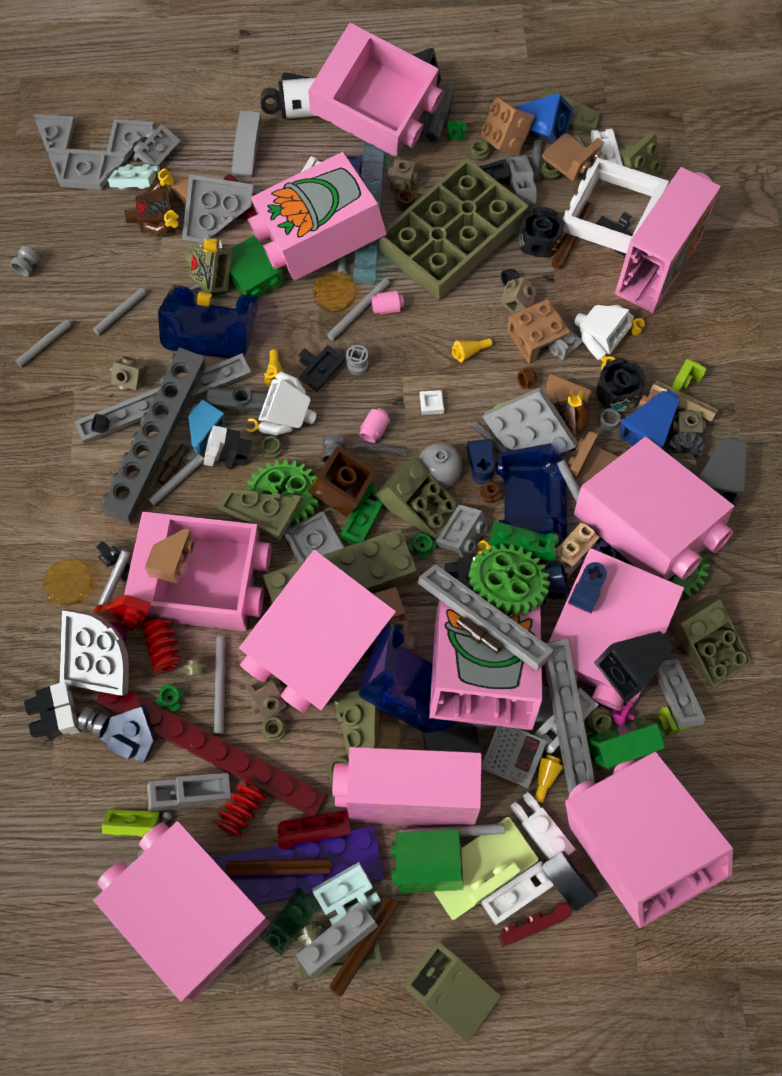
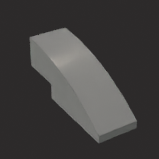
[232,111,262,178]
[506,155,537,205]
[147,773,231,812]

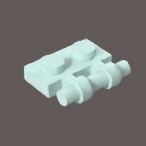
[108,164,160,189]
[313,862,381,925]

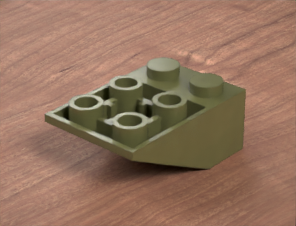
[375,457,459,539]
[669,597,752,688]
[403,941,501,1042]

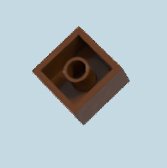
[308,446,377,517]

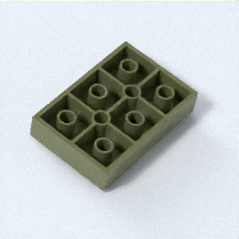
[377,158,529,300]

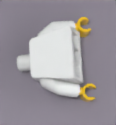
[575,305,645,370]
[246,365,317,436]

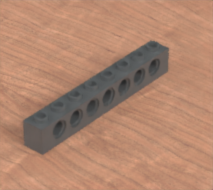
[101,347,206,525]

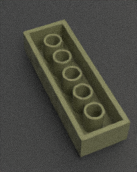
[263,529,417,604]

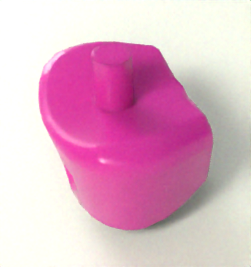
[611,701,635,725]

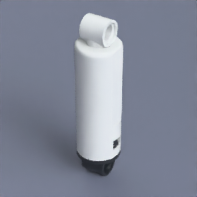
[260,78,317,119]

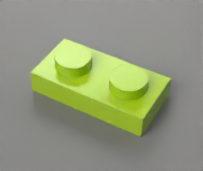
[102,809,160,837]

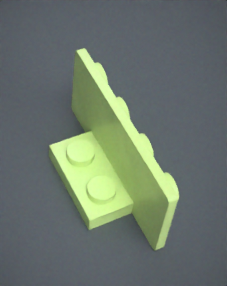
[434,817,538,920]

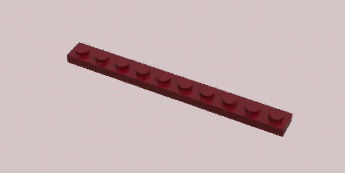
[95,690,327,816]

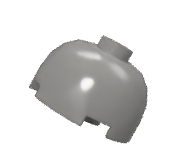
[418,443,463,490]

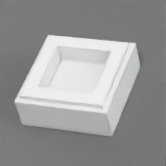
[420,390,444,415]

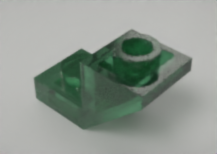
[261,888,319,956]

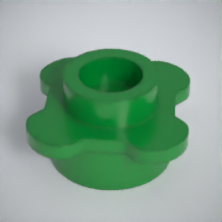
[446,120,468,142]
[408,532,437,559]
[156,684,185,712]

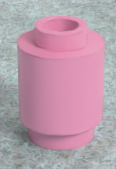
[371,290,404,315]
[359,408,390,443]

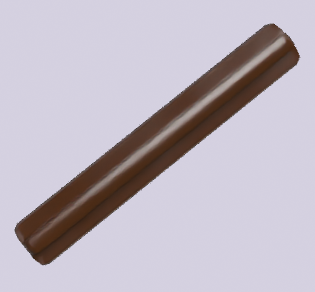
[552,201,593,269]
[226,858,332,877]
[329,896,398,997]

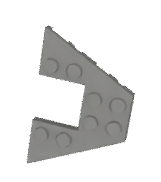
[33,114,155,190]

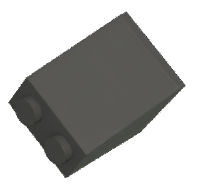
[698,437,747,508]

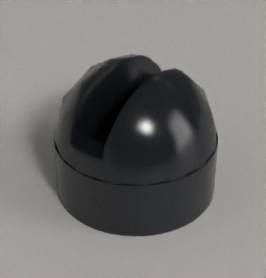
[501,269,519,286]
[91,413,110,433]

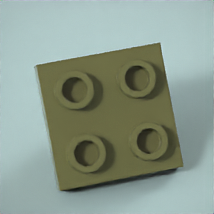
[620,132,662,193]

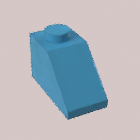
[188,400,227,456]

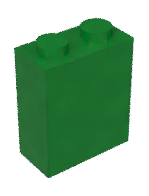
[229,235,284,304]
[586,718,665,768]
[391,829,464,894]

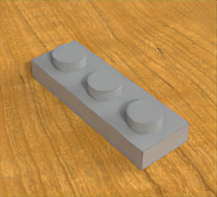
[655,659,705,729]
[295,903,378,980]

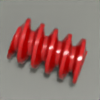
[142,619,182,674]
[212,778,268,837]

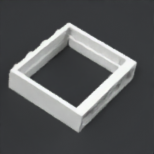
[563,158,669,254]

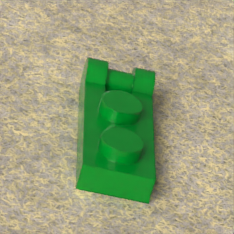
[340,483,384,544]
[488,521,559,561]

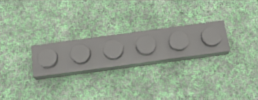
[418,564,554,671]
[544,638,595,795]

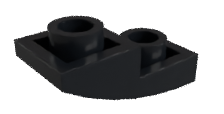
[423,726,481,753]
[541,851,598,911]

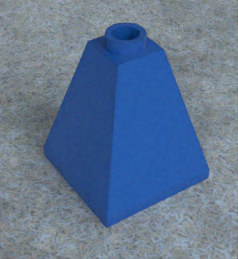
[516,94,573,144]
[619,390,679,450]

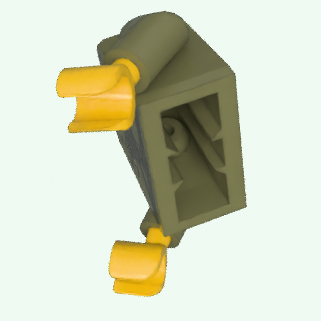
[186,237,233,307]

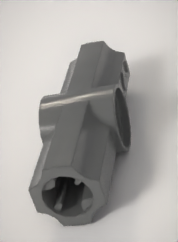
[422,85,454,145]
[207,386,268,414]

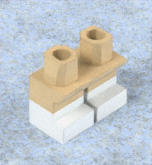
[550,523,600,578]

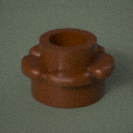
[396,189,416,210]
[517,367,537,389]
[479,481,502,503]

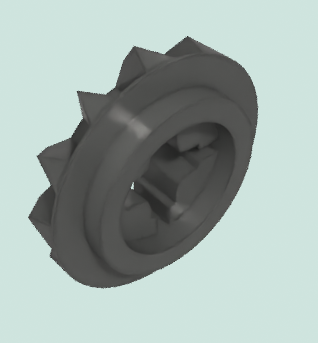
[667,432,705,459]

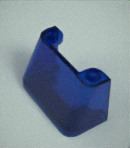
[158,285,258,359]
[495,443,568,545]
[358,623,457,733]

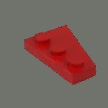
[93,594,151,631]

